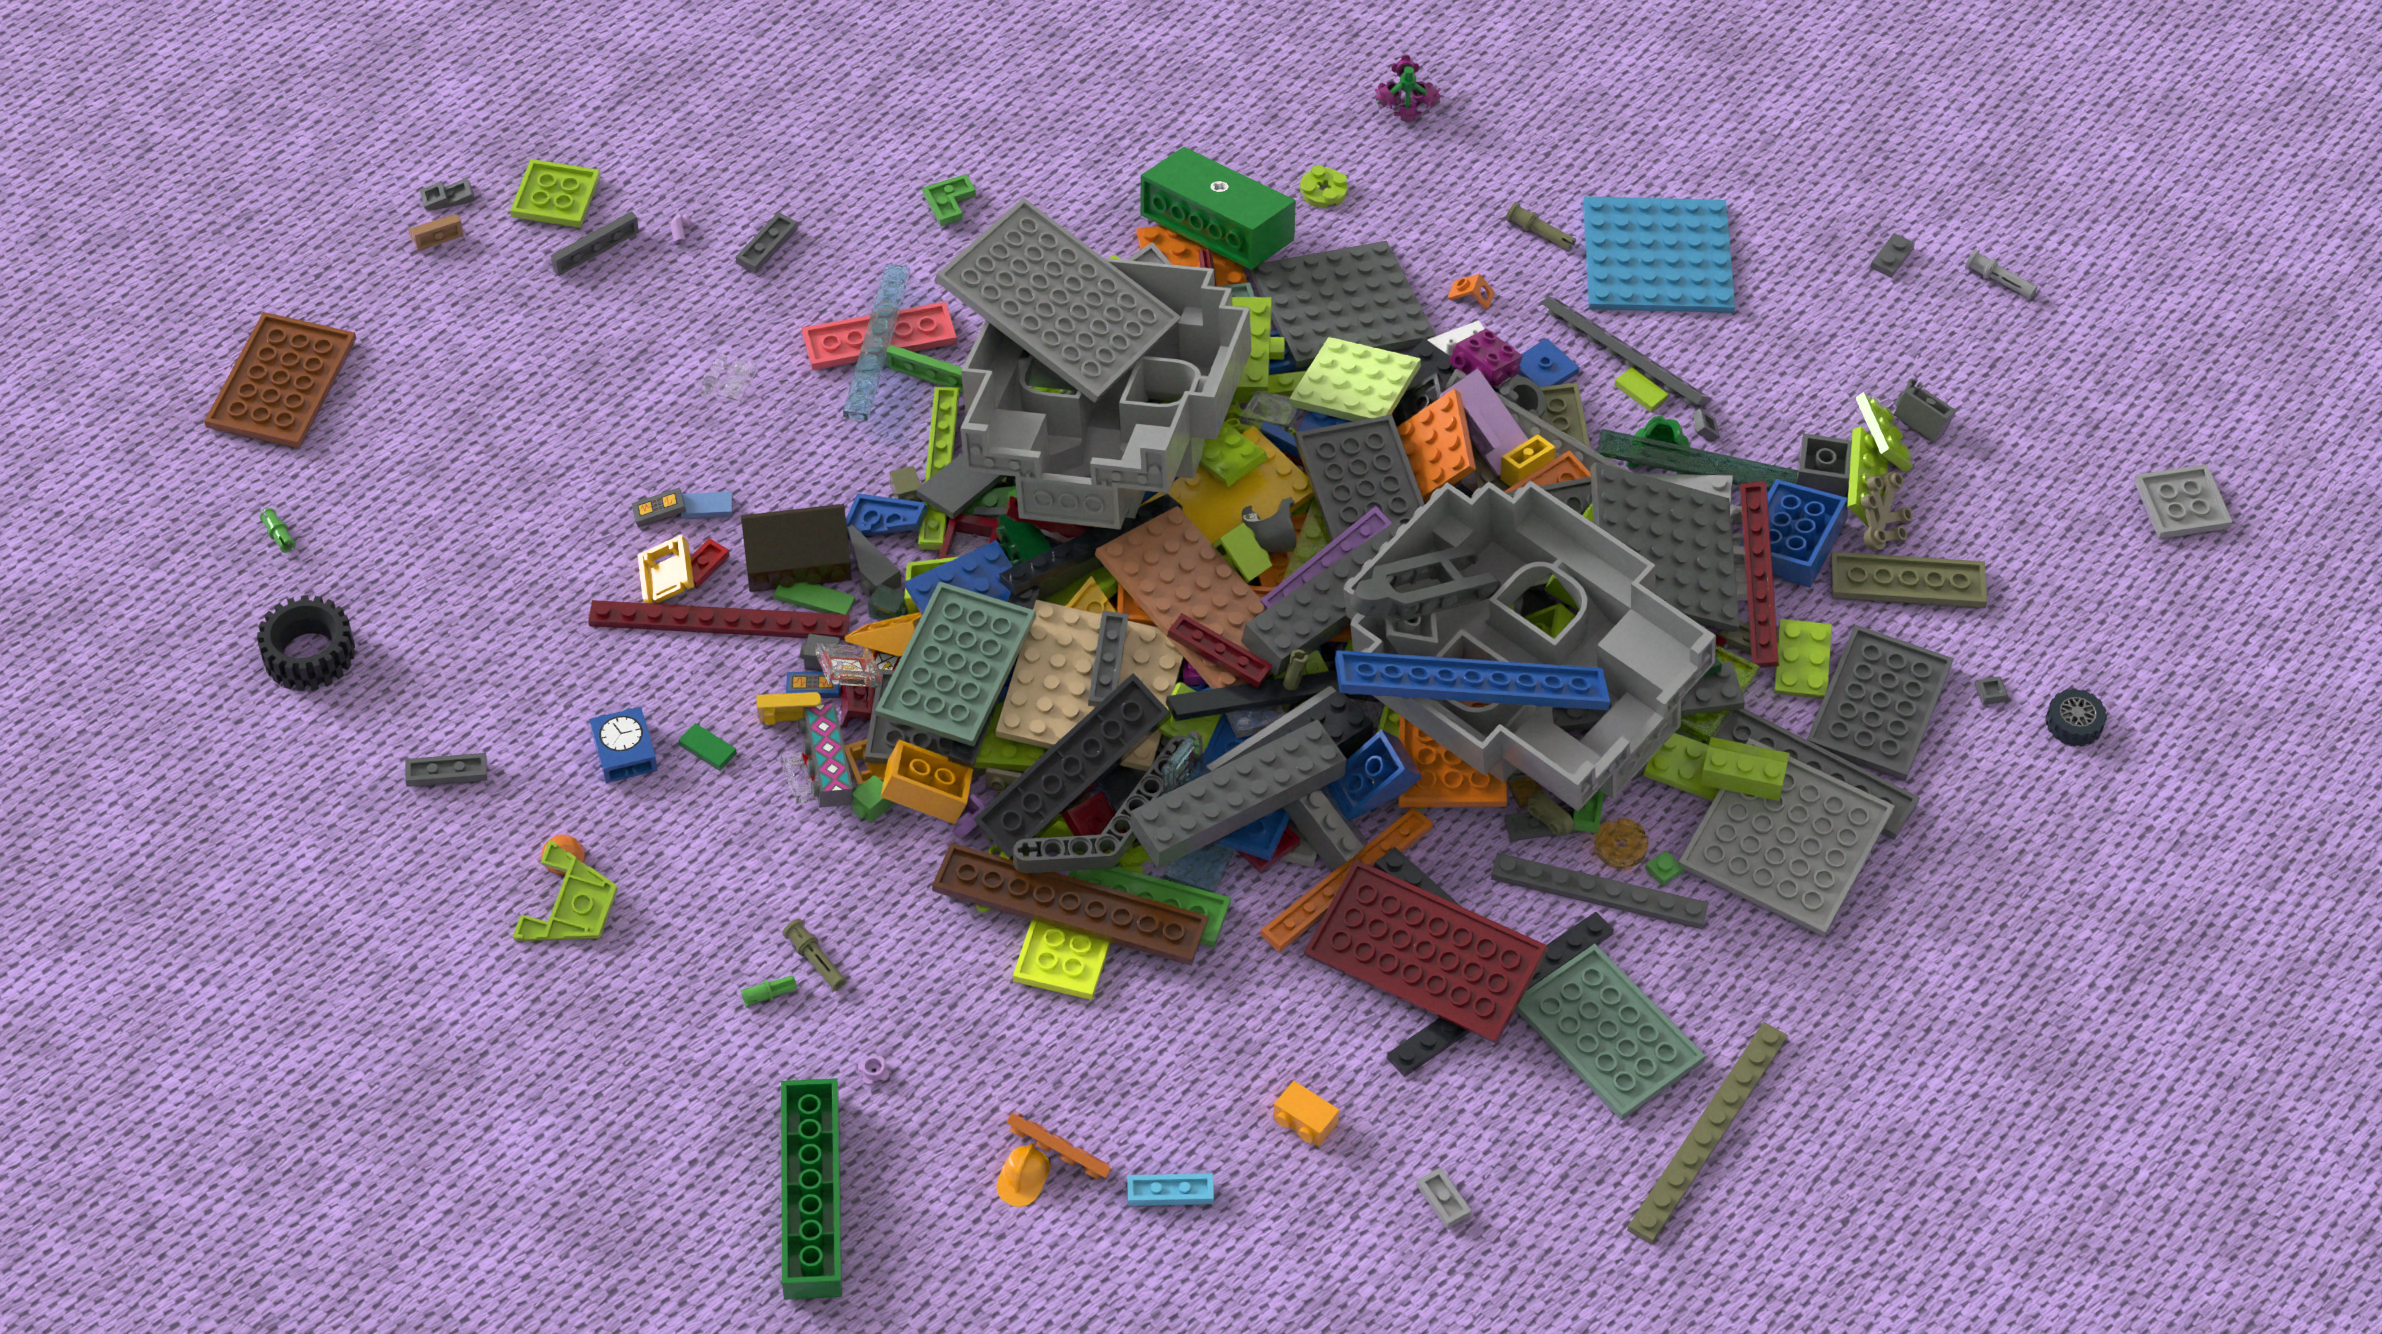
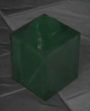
[868,584,909,621]

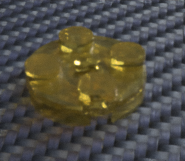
[1594,818,1649,870]

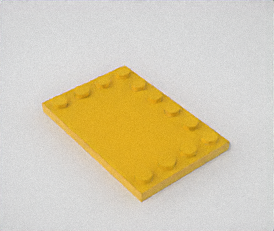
[1139,426,1314,544]

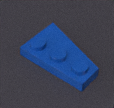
[846,493,928,539]

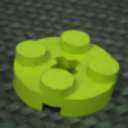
[1300,165,1348,208]

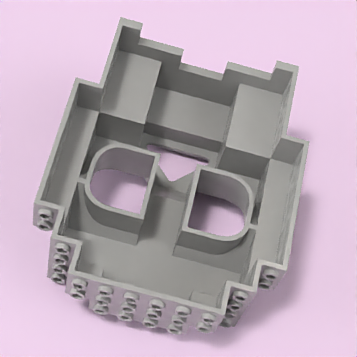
[960,258,1251,529]
[1343,481,1716,811]

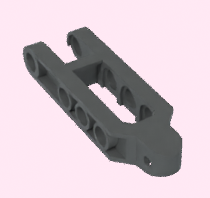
[1350,545,1501,623]

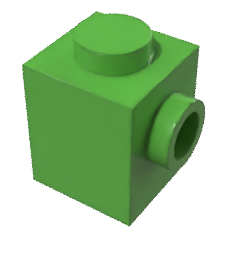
[852,775,894,823]

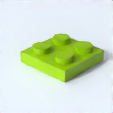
[1157,682,1221,756]

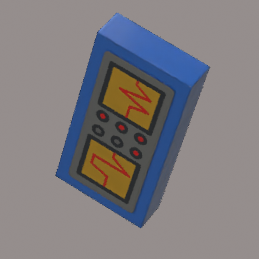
[786,672,840,698]

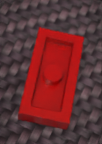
[690,538,730,588]

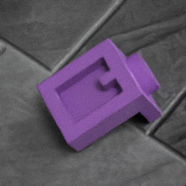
[953,794,987,839]

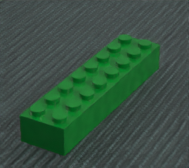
[781,1078,842,1300]

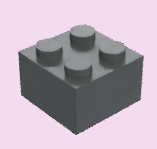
[1796,433,1852,497]

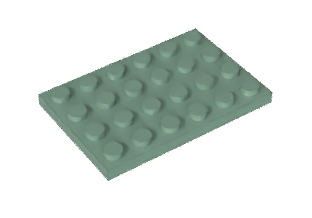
[875,581,1037,746]
[1516,944,1706,1120]

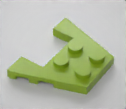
[512,840,619,941]

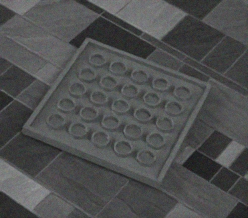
[1250,241,1436,368]
[1590,462,1740,632]

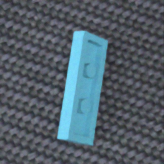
[1127,1173,1214,1206]

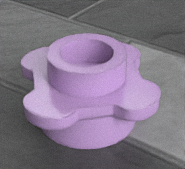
[858,1056,889,1085]

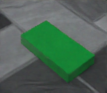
[678,723,737,771]

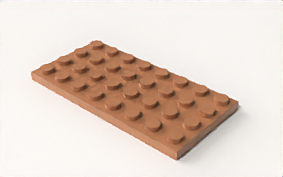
[1095,506,1273,689]

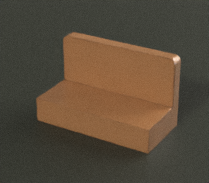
[408,214,463,251]

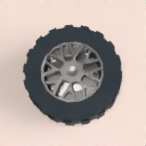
[2045,688,2107,747]

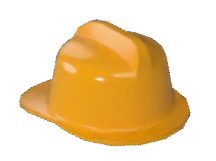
[996,1143,1051,1207]

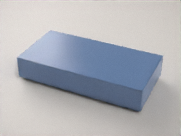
[681,492,733,519]

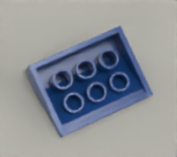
[1739,479,1848,588]

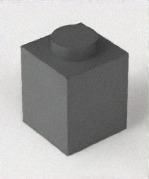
[800,634,841,672]

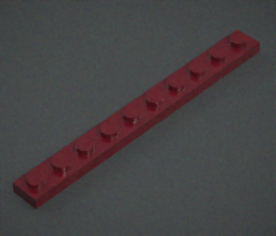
[588,600,850,641]

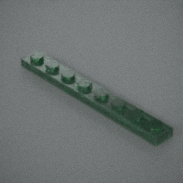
[1597,429,1798,492]

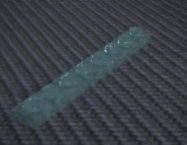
[843,263,910,421]

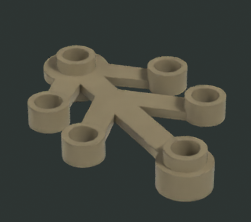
[1861,471,1913,550]

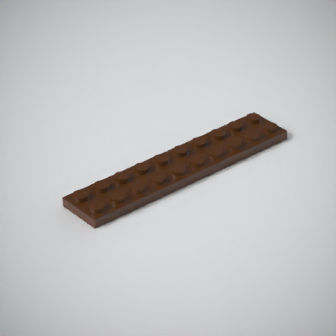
[932,843,1209,966]

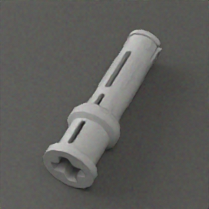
[1965,249,2038,300]

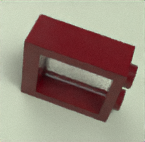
[938,513,999,559]

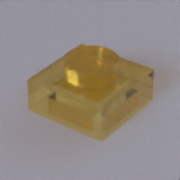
[1509,776,1544,809]

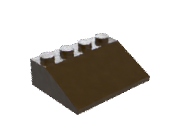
[741,504,852,592]

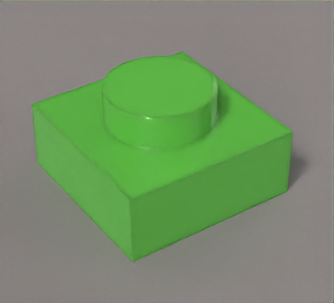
[1645,850,1684,886]

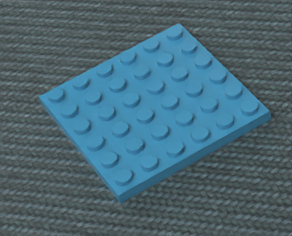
[1583,196,1735,313]

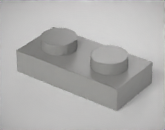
[1416,1167,1472,1229]

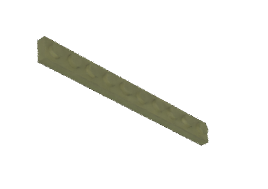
[1627,1022,1788,1245]

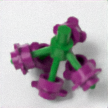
[1375,54,1442,122]

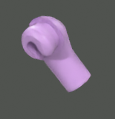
[671,214,691,244]

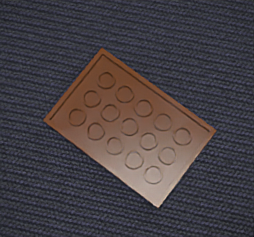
[204,312,356,449]

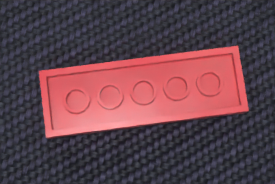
[802,301,957,370]

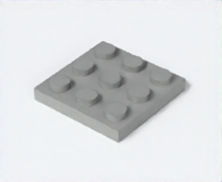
[2134,464,2233,539]

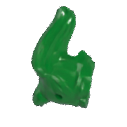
[1626,416,1690,475]

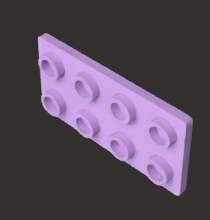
[1440,369,1528,477]

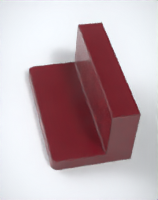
[841,670,874,728]

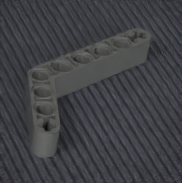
[1013,735,1192,873]

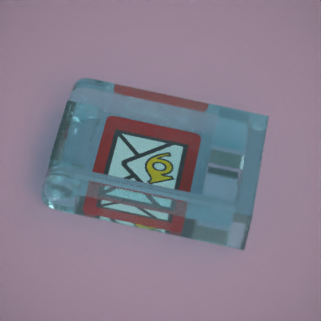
[1161,731,1204,795]

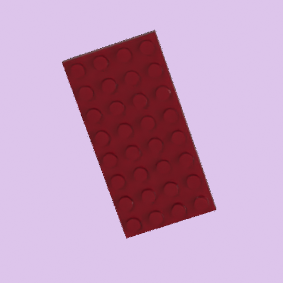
[1304,859,1548,1044]

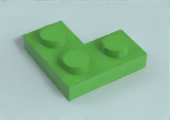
[922,174,976,226]

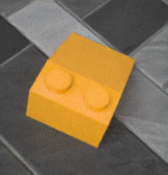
[845,612,922,657]

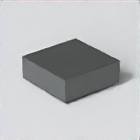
[1974,676,2009,705]

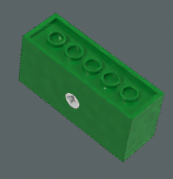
[1140,147,1296,270]

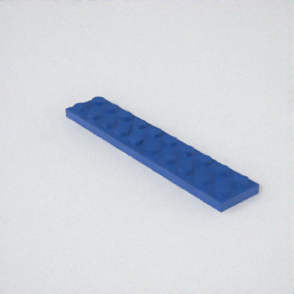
[1335,650,1610,710]

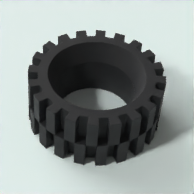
[257,595,355,691]

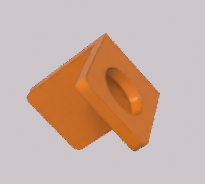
[1448,274,1495,309]

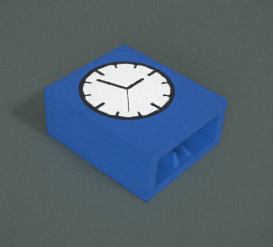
[589,707,658,783]

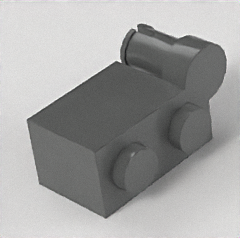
[1893,378,1957,442]

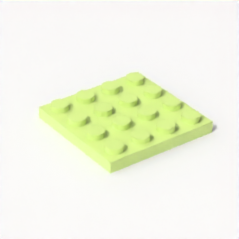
[1289,337,1421,421]

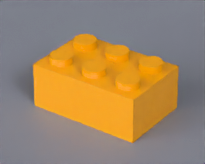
[880,740,973,824]

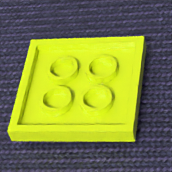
[1013,920,1111,1000]

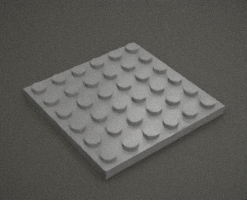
[1678,738,1895,937]

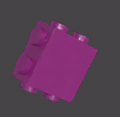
[1449,328,1523,387]

